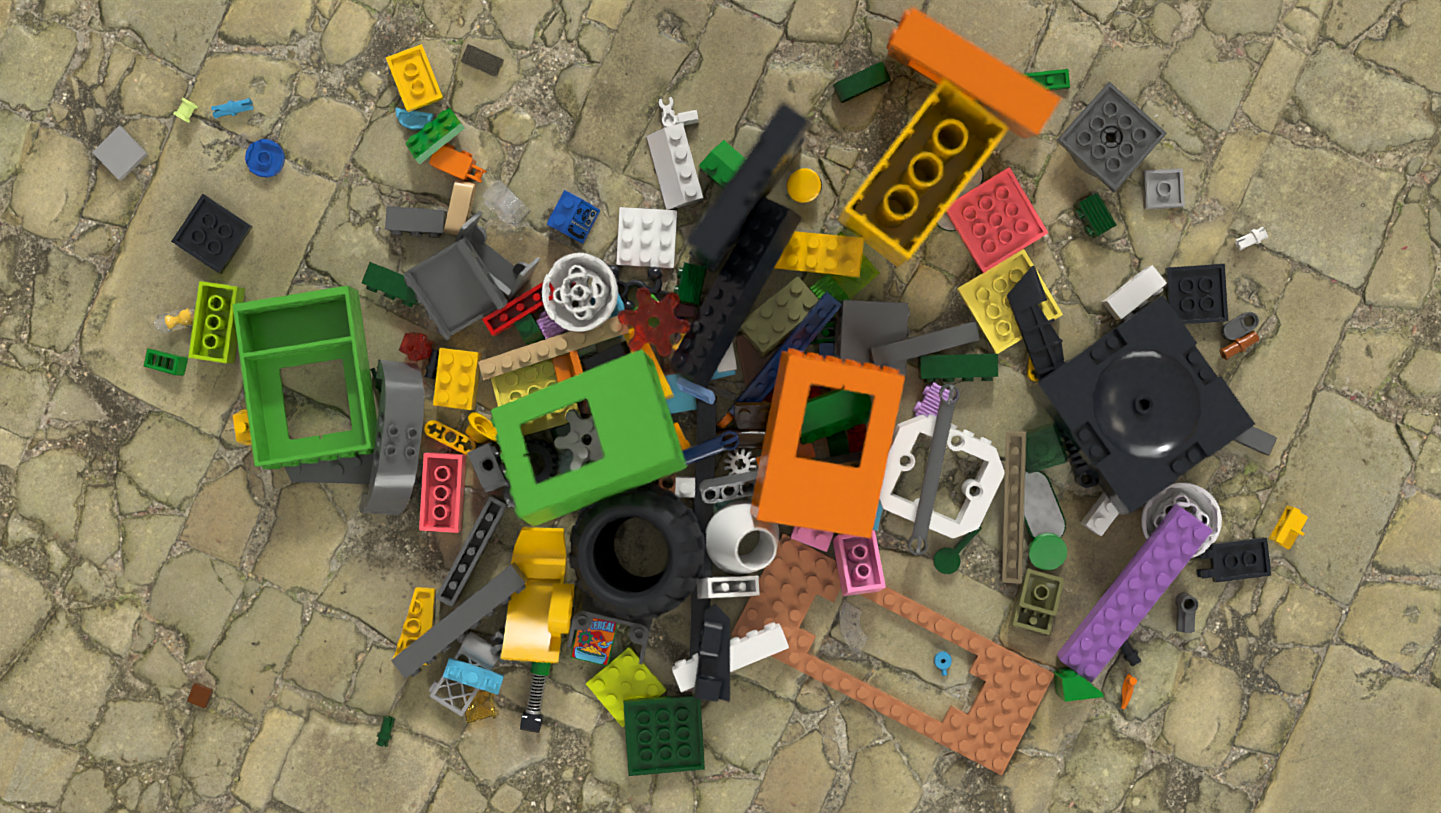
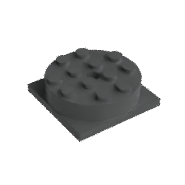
[1056,81,1167,192]

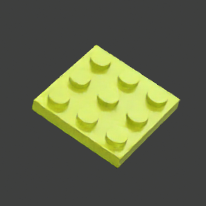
[586,646,666,727]

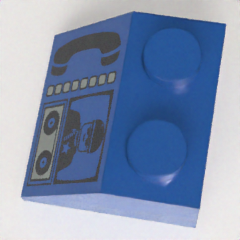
[547,190,601,244]

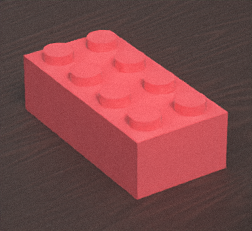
[419,452,467,533]

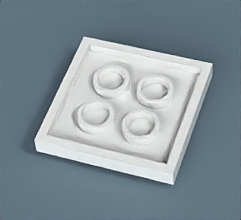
[616,207,677,269]

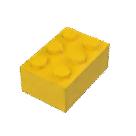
[433,348,482,410]

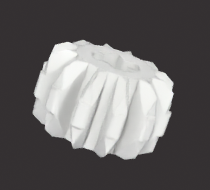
[724,449,756,475]

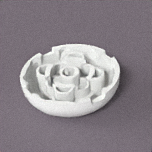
[542,253,618,332]
[1141,482,1222,558]

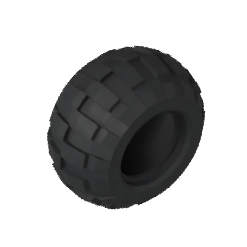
[569,483,705,620]

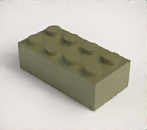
[739,276,819,359]

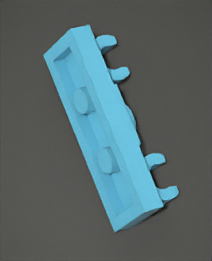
[443,658,505,695]

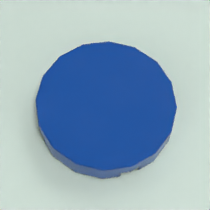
[245,139,285,178]

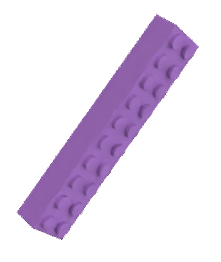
[1057,503,1213,683]

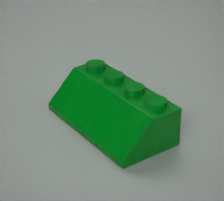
[799,387,872,445]

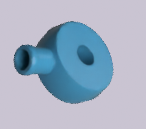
[934,651,952,676]

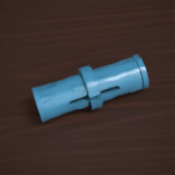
[211,98,254,118]

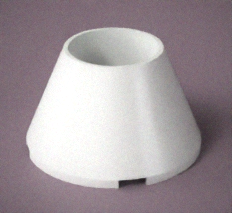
[705,500,779,575]

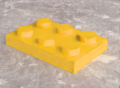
[386,44,444,112]

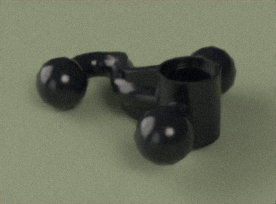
[608,265,662,315]

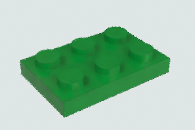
[405,107,465,164]

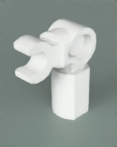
[659,97,699,128]

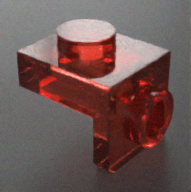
[846,424,867,453]

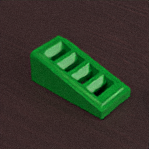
[143,348,188,376]

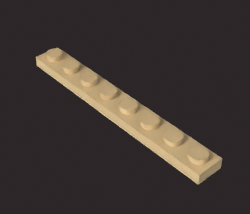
[478,314,630,380]

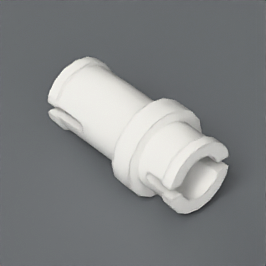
[1235,227,1268,251]

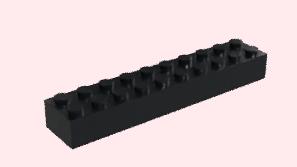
[668,196,802,388]

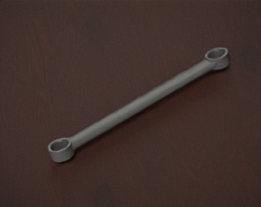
[907,384,960,555]

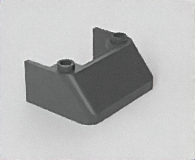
[455,211,540,303]
[567,592,653,664]

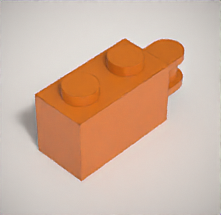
[428,143,487,183]

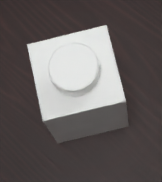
[675,476,695,497]

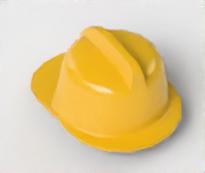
[465,412,497,444]

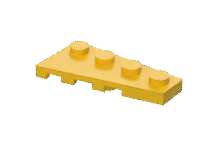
[391,587,436,665]

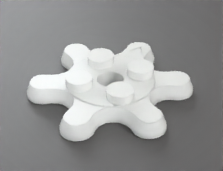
[554,409,604,471]

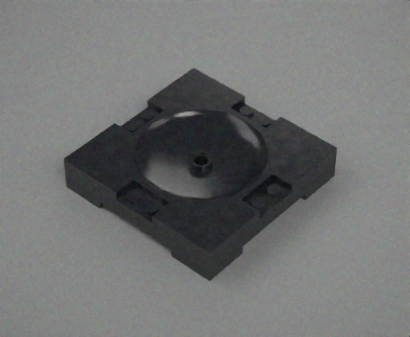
[685,101,810,274]
[1030,296,1255,515]

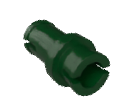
[376,715,396,747]

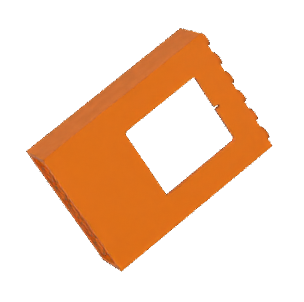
[886,7,1061,139]
[750,348,905,538]

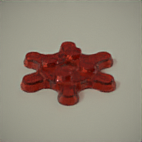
[618,287,690,357]

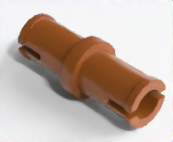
[1219,331,1260,360]

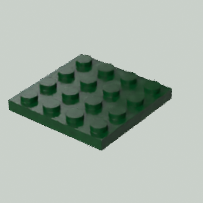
[623,694,705,776]

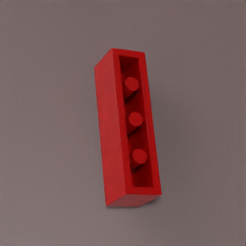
[482,281,555,337]

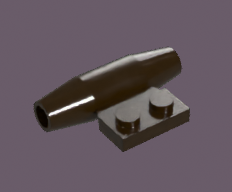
[716,402,772,450]

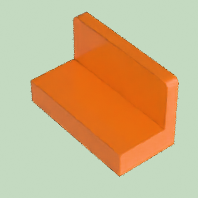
[552,350,583,383]

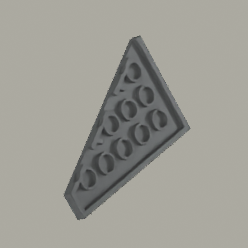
[284,453,420,485]

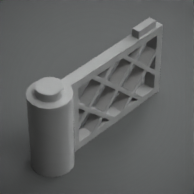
[429,631,502,717]

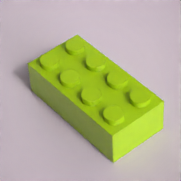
[188,281,245,364]

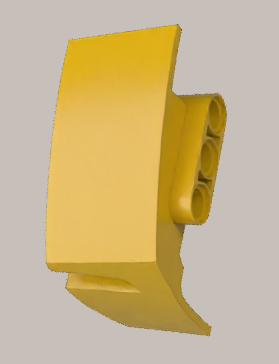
[501,527,574,663]

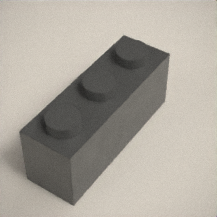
[385,206,448,238]

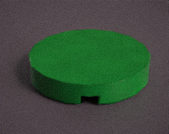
[1028,533,1068,570]

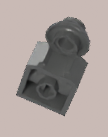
[467,442,516,510]

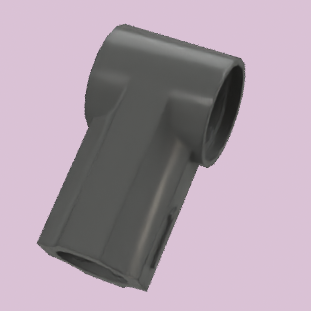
[1175,592,1198,633]

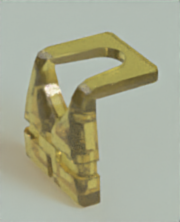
[462,690,498,723]

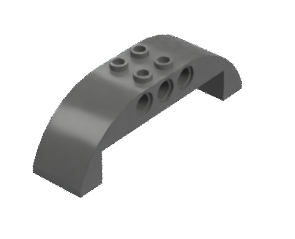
[360,359,424,515]

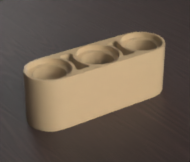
[444,179,476,236]

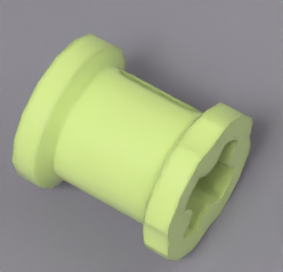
[173,97,199,123]

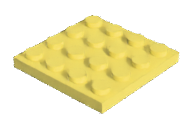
[957,249,1063,354]
[491,354,581,436]

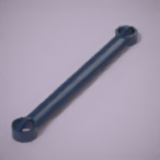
[682,430,740,465]

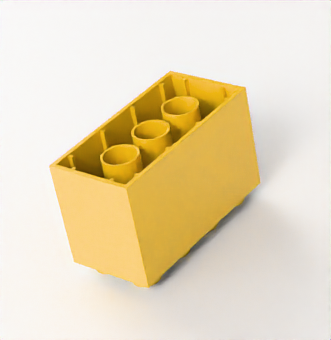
[836,78,1009,267]

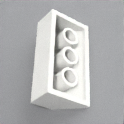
[647,123,704,210]

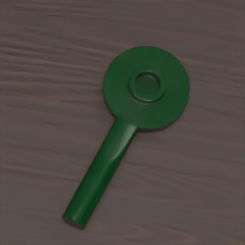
[933,527,982,574]

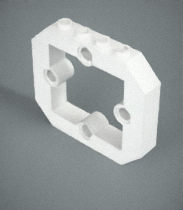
[879,414,1005,538]

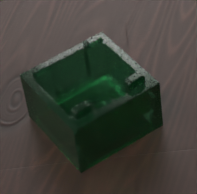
[1026,422,1068,474]

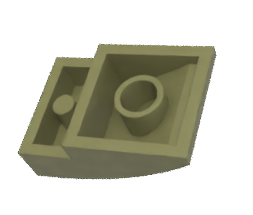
[1009,568,1064,636]

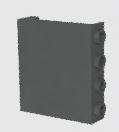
[403,236,508,340]
[834,300,910,376]

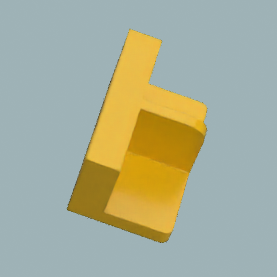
[1268,506,1308,550]

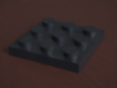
[171,194,253,274]
[1165,264,1228,324]

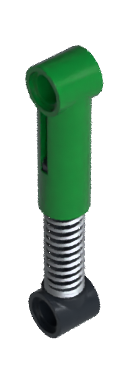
[520,662,551,733]

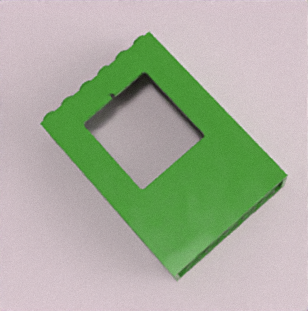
[233,286,377,470]
[491,349,687,526]

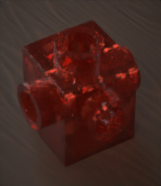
[398,332,433,362]

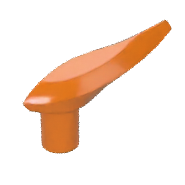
[1121,673,1137,709]

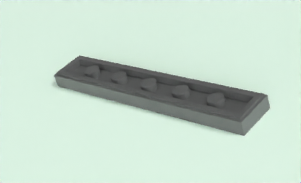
[869,321,979,367]

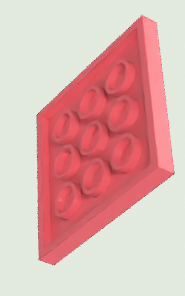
[945,167,1048,273]

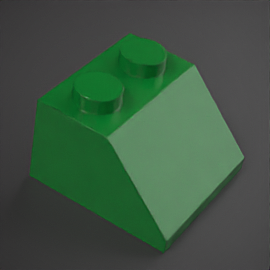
[698,140,744,190]
[1053,667,1104,702]

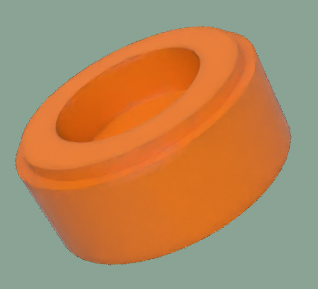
[717,411,734,429]

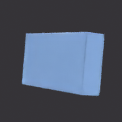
[676,376,716,404]

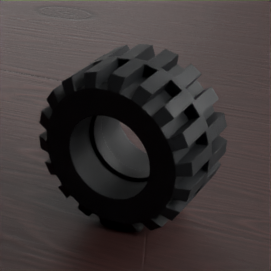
[524,439,560,484]

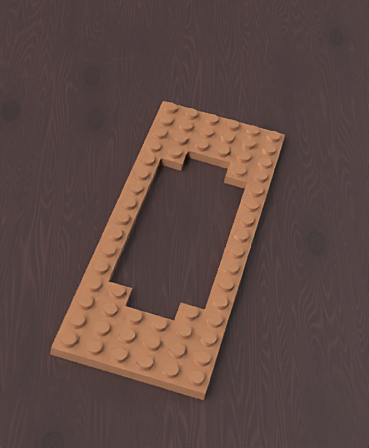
[730,533,1055,775]

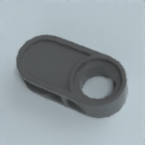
[1221,312,1259,340]

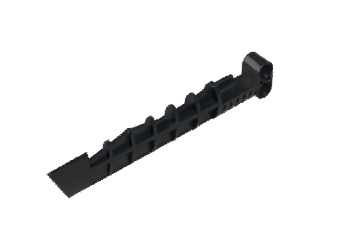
[1007,266,1099,488]

